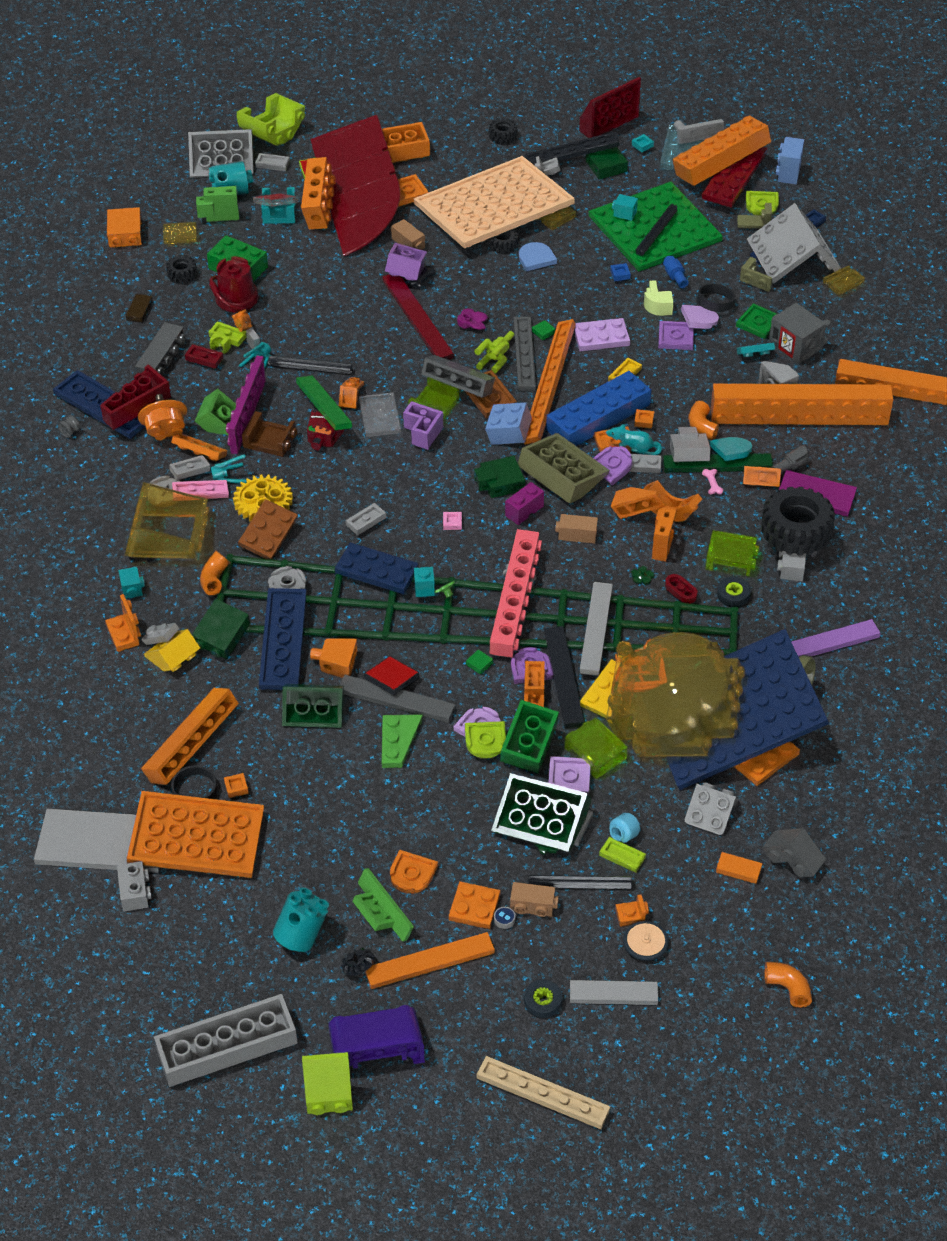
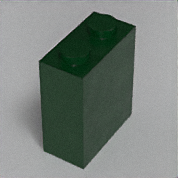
[192,599,251,659]

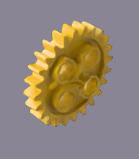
[233,474,293,522]

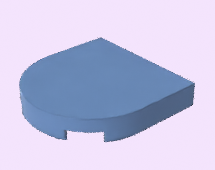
[519,242,557,271]

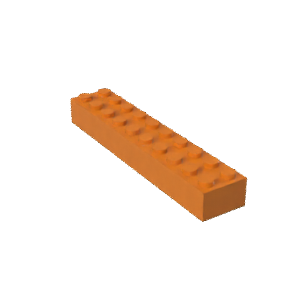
[710,384,893,425]

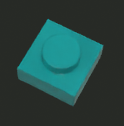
[632,134,654,152]

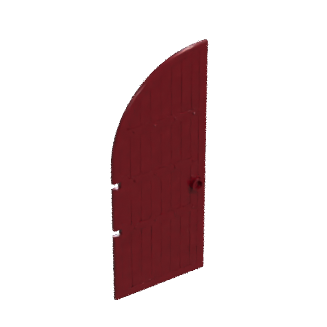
[310,115,400,256]

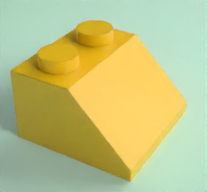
[144,629,200,672]

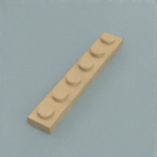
[477,1056,610,1129]

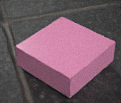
[443,512,462,530]

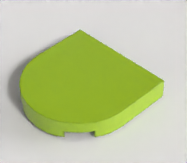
[746,191,779,215]
[465,721,506,758]

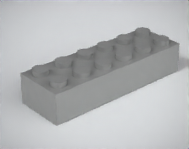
[154,994,298,1087]

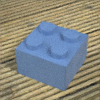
[776,137,804,184]
[485,403,532,445]

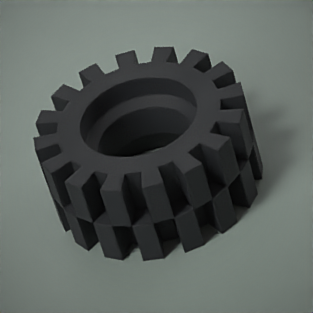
[489,118,517,145]
[488,229,518,254]
[166,255,197,284]

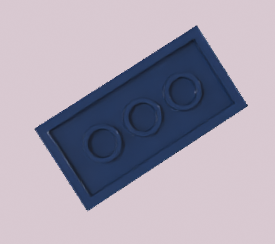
[335,542,419,594]

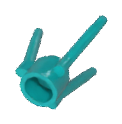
[239,342,271,368]
[211,454,246,483]

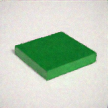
[736,303,777,339]

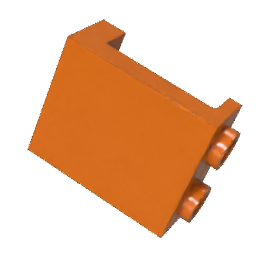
[107,207,142,247]

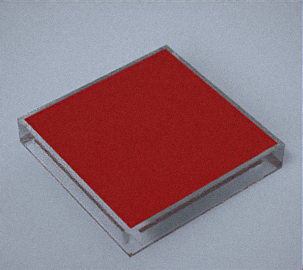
[253,193,298,206]

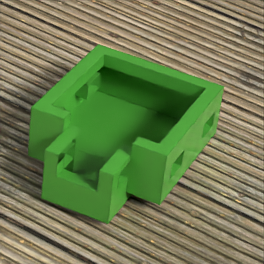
[196,186,239,222]

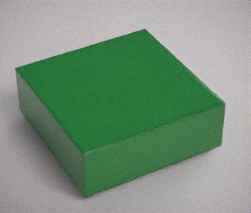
[532,320,556,340]
[466,649,493,675]

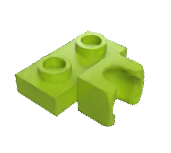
[209,321,247,354]

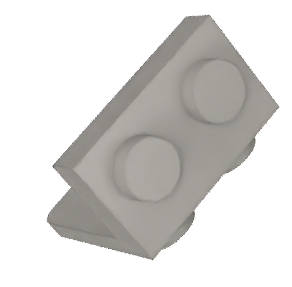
[685,783,738,835]

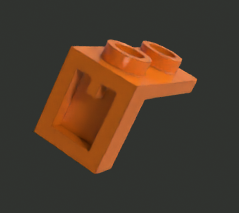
[339,377,364,409]

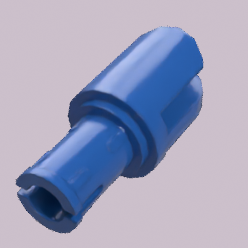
[663,256,689,288]

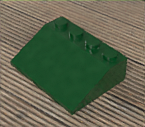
[491,773,592,852]

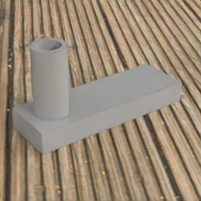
[674,119,724,144]

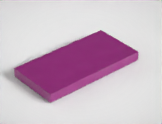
[779,470,857,517]

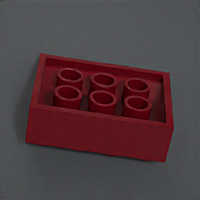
[579,77,641,138]

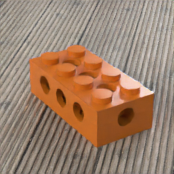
[301,157,336,230]

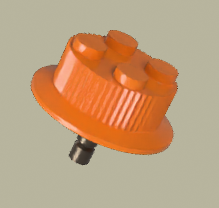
[138,394,187,440]

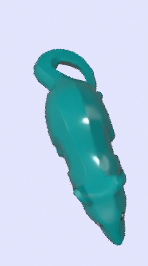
[606,424,662,455]

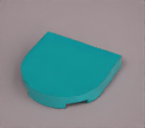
[710,437,752,461]

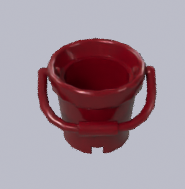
[209,256,259,313]

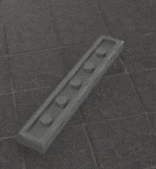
[514,317,536,392]
[340,675,455,723]

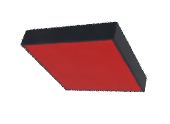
[364,656,419,695]

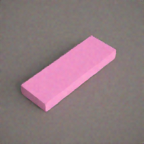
[172,480,229,500]

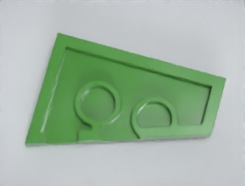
[382,715,423,768]

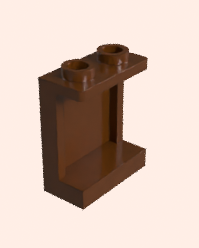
[242,411,298,457]

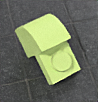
[644,281,673,316]

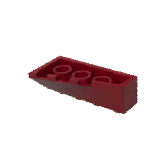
[100,364,171,430]

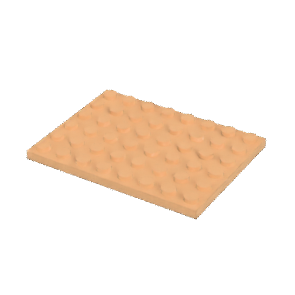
[414,156,575,248]

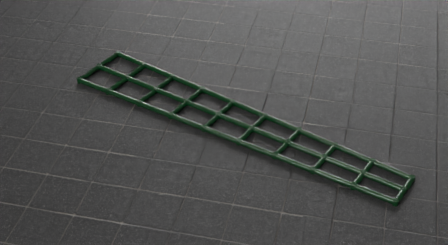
[217,554,739,656]

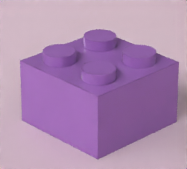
[385,243,427,281]

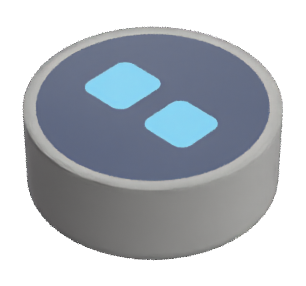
[494,907,515,929]

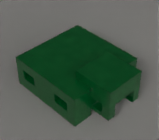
[585,147,628,179]
[474,456,525,498]

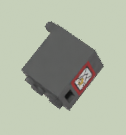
[769,303,830,364]

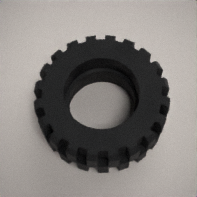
[761,487,835,555]

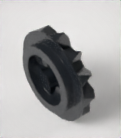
[341,947,375,976]

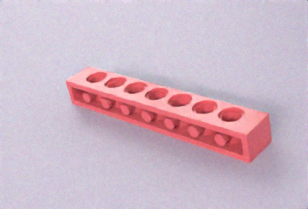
[490,529,542,658]

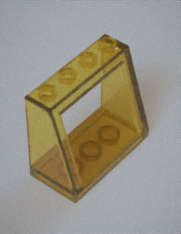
[125,482,210,559]

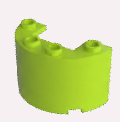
[237,93,305,145]

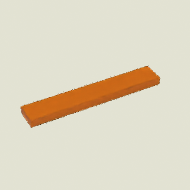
[365,932,495,989]

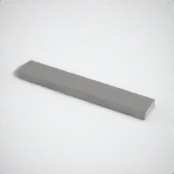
[580,582,613,676]

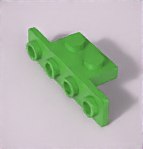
[352,868,414,941]

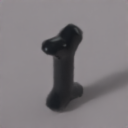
[409,266,436,289]

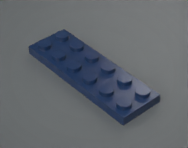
[53,370,146,439]
[259,588,307,690]

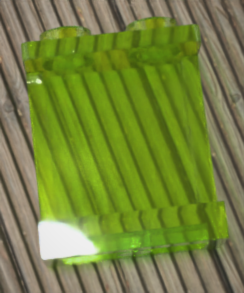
[408,377,459,420]
[705,530,759,576]
[565,717,628,779]

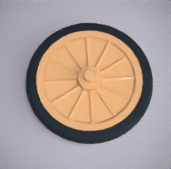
[623,921,669,961]

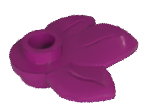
[457,308,488,330]

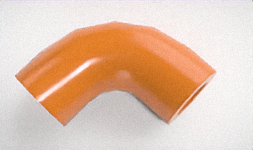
[688,400,719,440]
[200,551,230,595]
[764,962,812,1008]

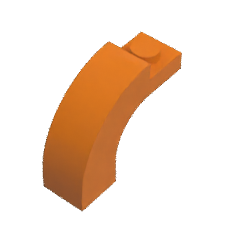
[643,480,702,522]

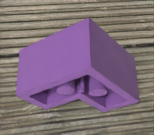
[403,401,443,450]

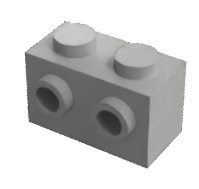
[117,861,152,912]

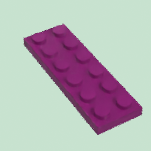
[226,356,266,454]

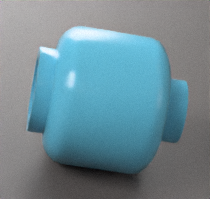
[609,813,640,843]

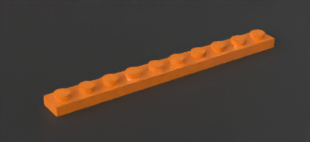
[524,319,576,444]

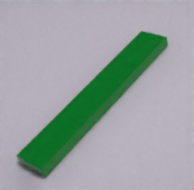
[296,375,352,430]

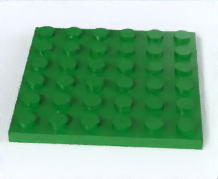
[588,182,723,272]

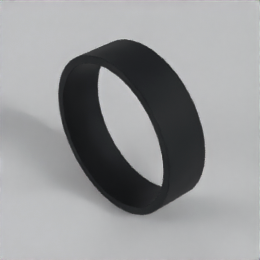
[697,283,735,312]
[171,765,217,799]

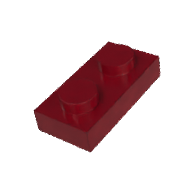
[184,344,224,369]

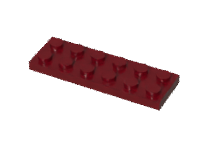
[702,147,767,208]

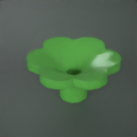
[434,581,455,598]

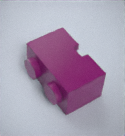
[505,482,544,525]

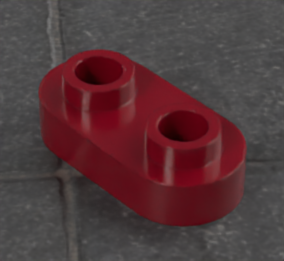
[665,574,698,604]

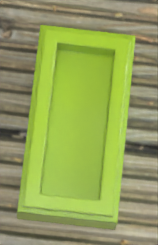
[599,837,646,873]

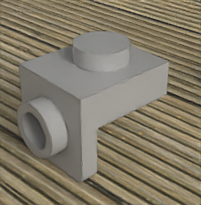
[535,156,561,176]

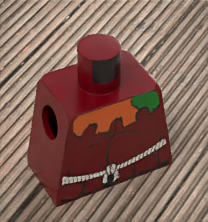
[307,410,345,450]

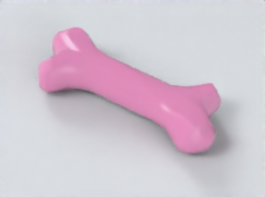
[702,469,724,495]

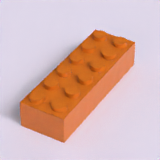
[672,116,771,186]

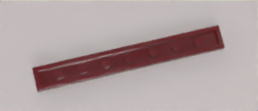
[382,274,454,360]

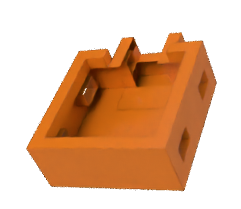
[652,507,676,562]

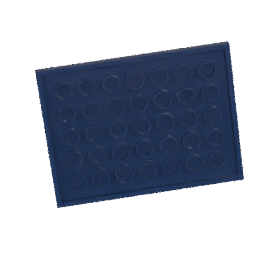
[641,629,829,790]

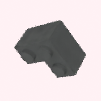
[762,828,826,877]

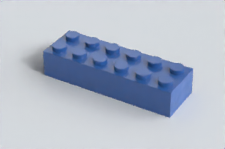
[546,371,651,446]

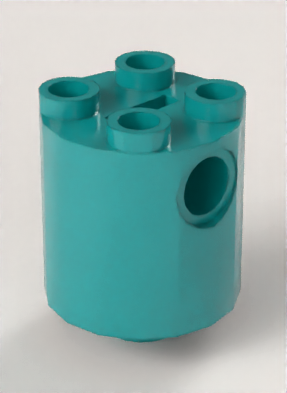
[208,161,253,195]
[273,888,329,952]

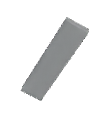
[570,980,658,1005]

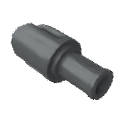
[771,445,809,474]

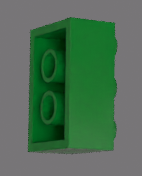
[207,235,268,282]
[500,700,559,774]

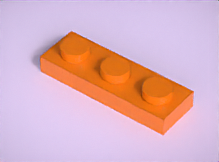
[171,433,228,461]

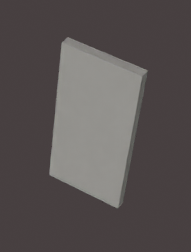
[34,809,160,873]

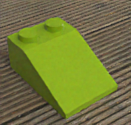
[302,1052,353,1115]

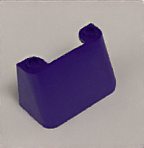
[328,1005,425,1068]

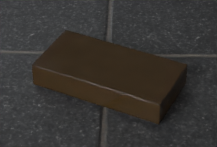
[126,294,153,323]

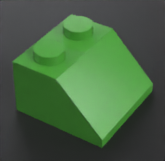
[195,389,236,435]

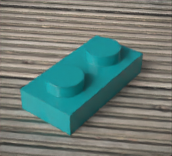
[737,343,775,357]

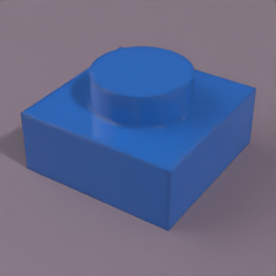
[610,263,631,281]

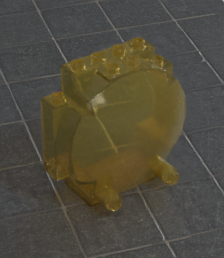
[606,632,745,757]

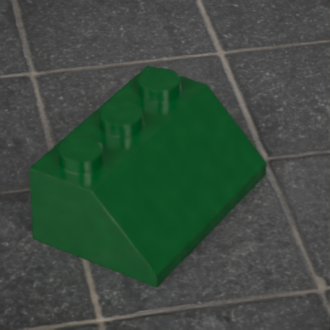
[282,684,344,728]

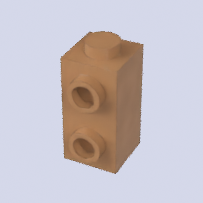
[391,219,425,250]
[555,514,598,544]
[510,882,559,917]

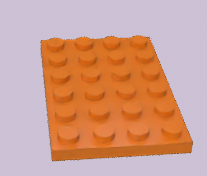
[127,791,264,878]

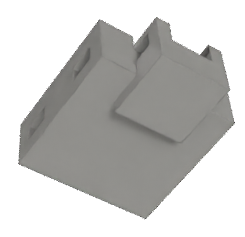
[670,427,710,462]

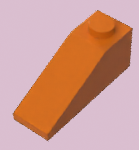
[610,487,666,519]

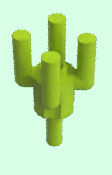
[474,331,514,373]

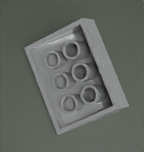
[188,129,254,178]

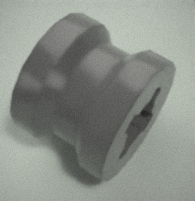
[58,415,81,438]

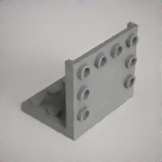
[747,203,842,284]

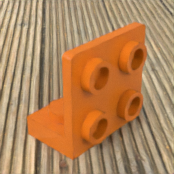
[105,594,141,652]

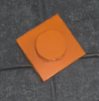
[634,409,654,429]
[224,773,249,798]

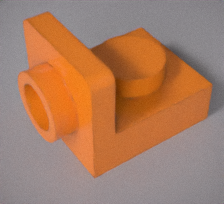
[615,894,649,927]

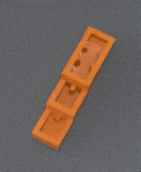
[524,661,545,707]

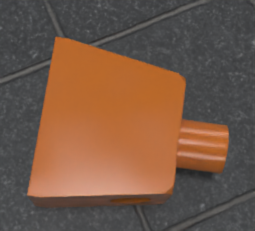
[310,639,358,678]

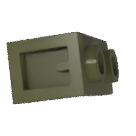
[737,203,772,229]
[740,257,772,292]

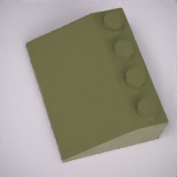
[518,433,610,503]

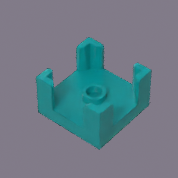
[261,187,296,224]

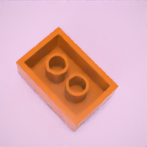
[382,122,430,162]

